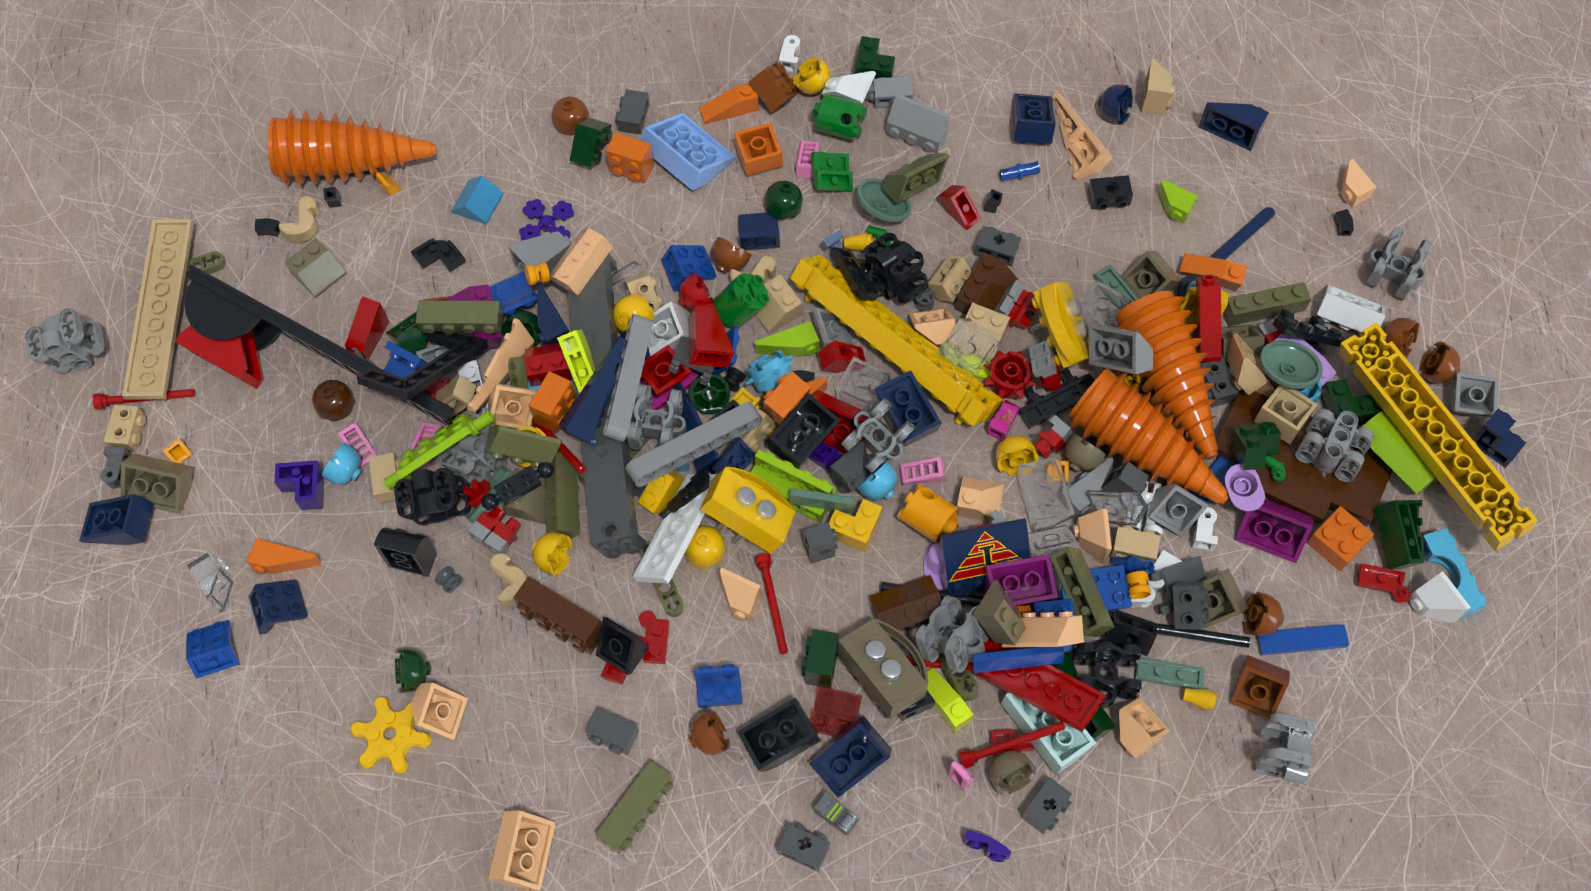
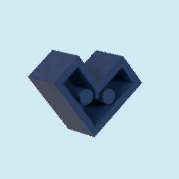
[1472,408,1527,468]

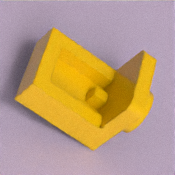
[729,387,761,410]

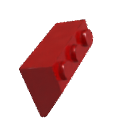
[813,390,868,454]

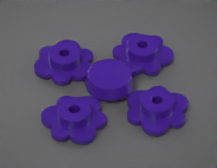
[519,199,574,241]

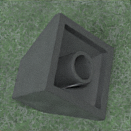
[830,441,870,493]

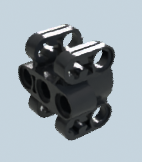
[864,233,928,303]
[394,468,472,526]
[1073,641,1142,708]

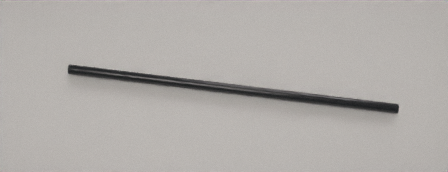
[880,582,1250,648]

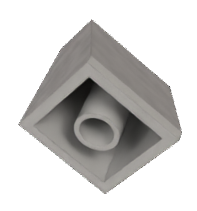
[508,231,572,289]

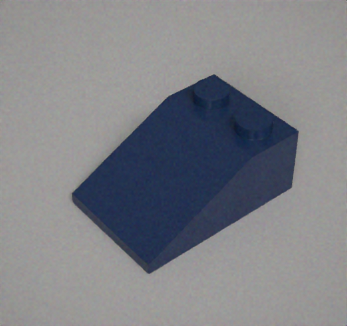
[1013,93,1056,145]
[1199,102,1269,151]
[537,284,570,346]
[874,370,942,447]
[79,494,153,545]
[809,715,892,798]

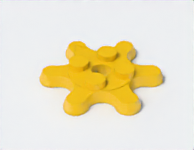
[350,696,432,774]

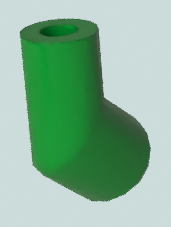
[866,225,891,245]
[1265,455,1286,482]

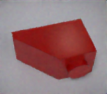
[938,185,982,230]
[818,340,867,373]

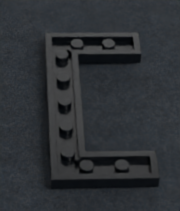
[357,331,488,401]

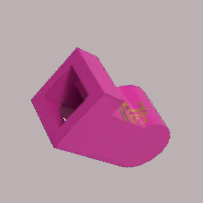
[987,400,1020,441]

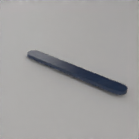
[1210,207,1275,260]

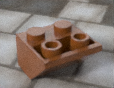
[749,60,799,113]

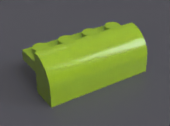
[1361,411,1438,495]
[750,450,837,524]

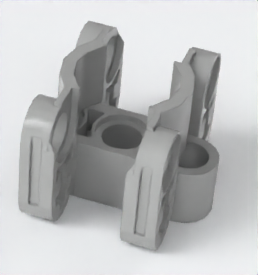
[1366,227,1433,300]
[25,308,105,374]
[627,384,687,450]
[841,399,916,473]
[1295,409,1375,482]
[437,412,507,486]
[916,595,990,673]
[1255,713,1315,784]

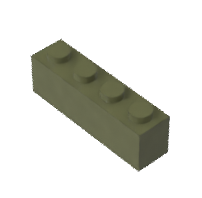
[1223,282,1311,326]
[416,300,503,334]
[545,452,580,539]
[1051,547,1114,637]
[595,760,674,855]

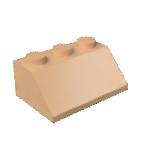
[550,228,613,296]
[1002,611,1084,647]
[488,810,556,891]

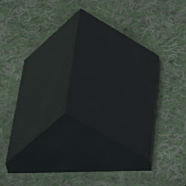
[596,617,649,675]

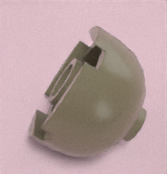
[1065,433,1108,472]
[989,751,1036,795]

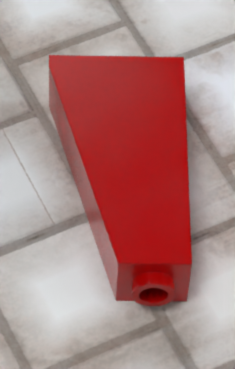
[1194,275,1222,362]
[689,302,735,368]

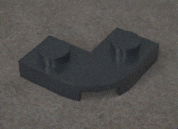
[410,238,466,272]

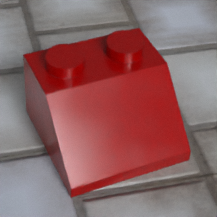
[524,343,572,387]
[640,345,692,397]

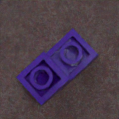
[809,443,843,473]
[964,830,1011,862]

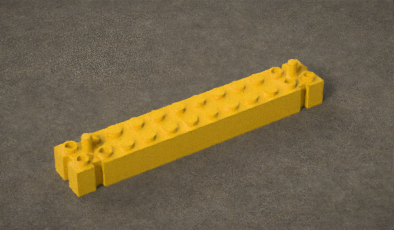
[790,255,1003,427]
[1338,323,1538,551]

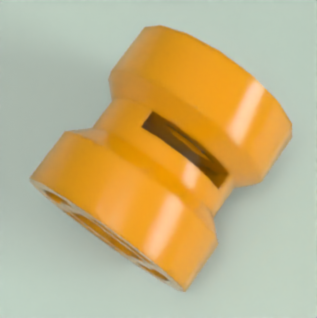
[525,262,550,286]
[1126,571,1151,599]

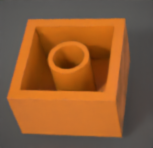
[734,122,783,176]
[606,132,654,183]
[528,371,576,433]
[762,371,811,425]
[1307,506,1374,572]

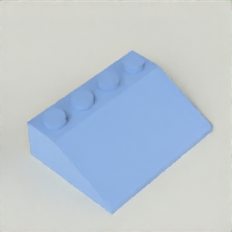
[641,113,736,191]

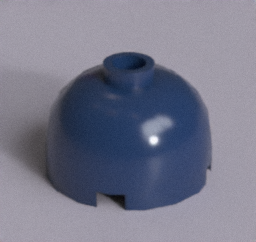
[1098,84,1133,124]

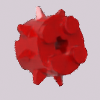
[984,351,1037,400]

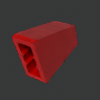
[345,296,389,359]

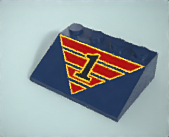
[941,518,1031,597]

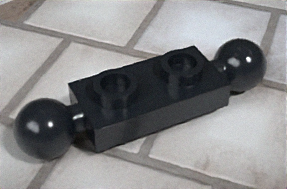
[481,462,554,510]

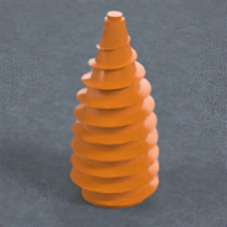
[268,109,436,185]
[1116,291,1218,460]
[1068,368,1229,505]

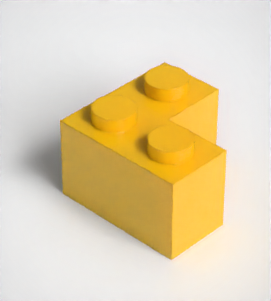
[638,470,685,514]
[829,499,883,552]

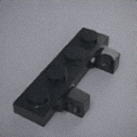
[831,247,886,301]
[1272,309,1346,347]
[1019,368,1095,429]

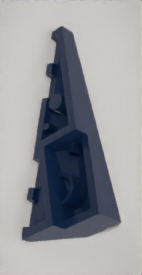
[559,336,628,445]
[673,381,720,473]

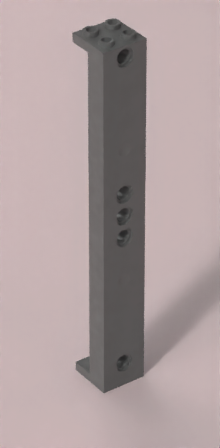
[568,254,647,559]

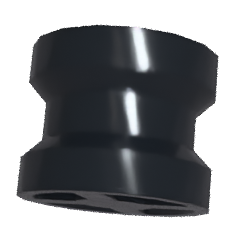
[723,367,746,392]

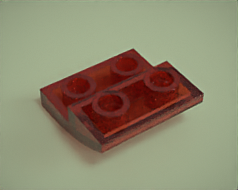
[811,686,863,737]

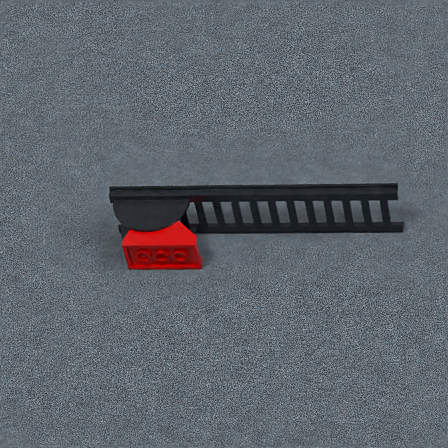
[175,265,457,426]

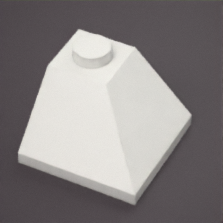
[821,71,876,103]
[1409,571,1471,623]

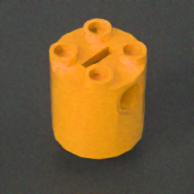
[897,483,959,543]

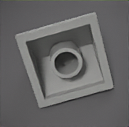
[813,307,853,349]
[1448,372,1499,417]
[1148,483,1209,537]

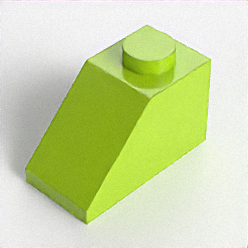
[1158,179,1198,223]

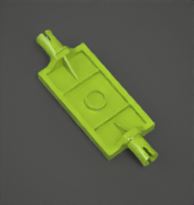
[383,410,496,490]

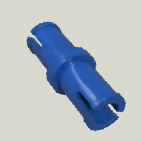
[999,161,1040,181]
[1112,556,1155,574]

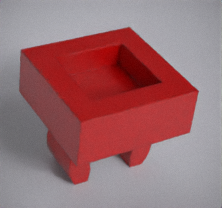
[463,479,490,508]

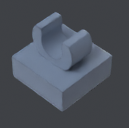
[819,230,844,252]

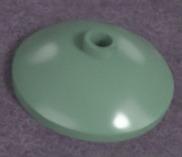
[856,178,911,222]
[1260,340,1323,389]

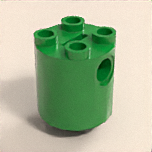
[812,94,867,141]
[713,273,770,328]

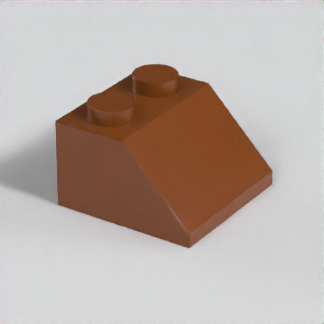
[1230,655,1290,719]

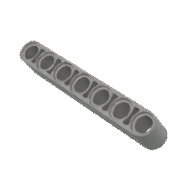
[602,314,653,442]
[625,402,763,487]

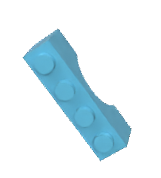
[1422,528,1486,619]

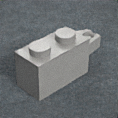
[864,76,913,109]

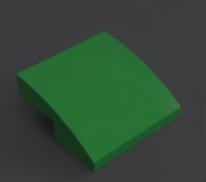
[811,152,853,192]

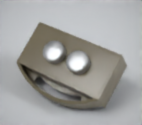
[837,618,928,719]

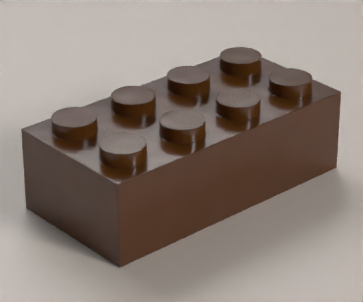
[513,576,602,655]

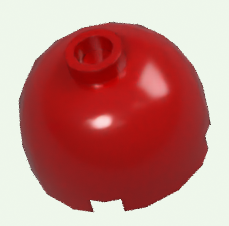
[679,272,714,311]

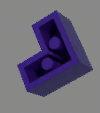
[274,460,324,510]

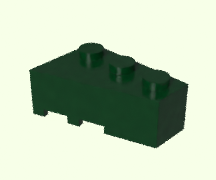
[1374,500,1424,569]

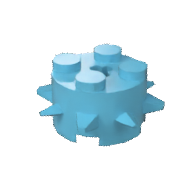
[745,350,793,393]

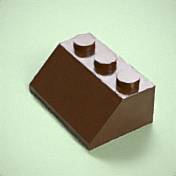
[955,252,1018,315]
[870,575,942,632]

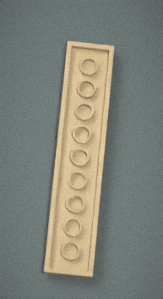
[122,219,194,399]

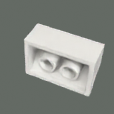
[1317,284,1386,335]

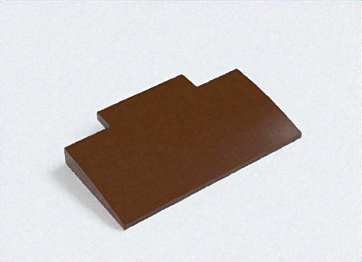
[1216,389,1392,527]

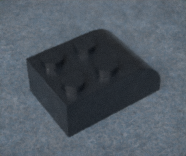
[766,393,840,469]
[373,527,437,577]
[738,697,821,772]

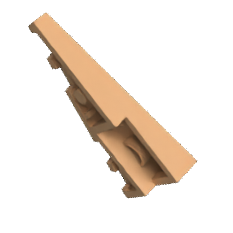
[1052,92,1114,180]
[467,318,534,413]

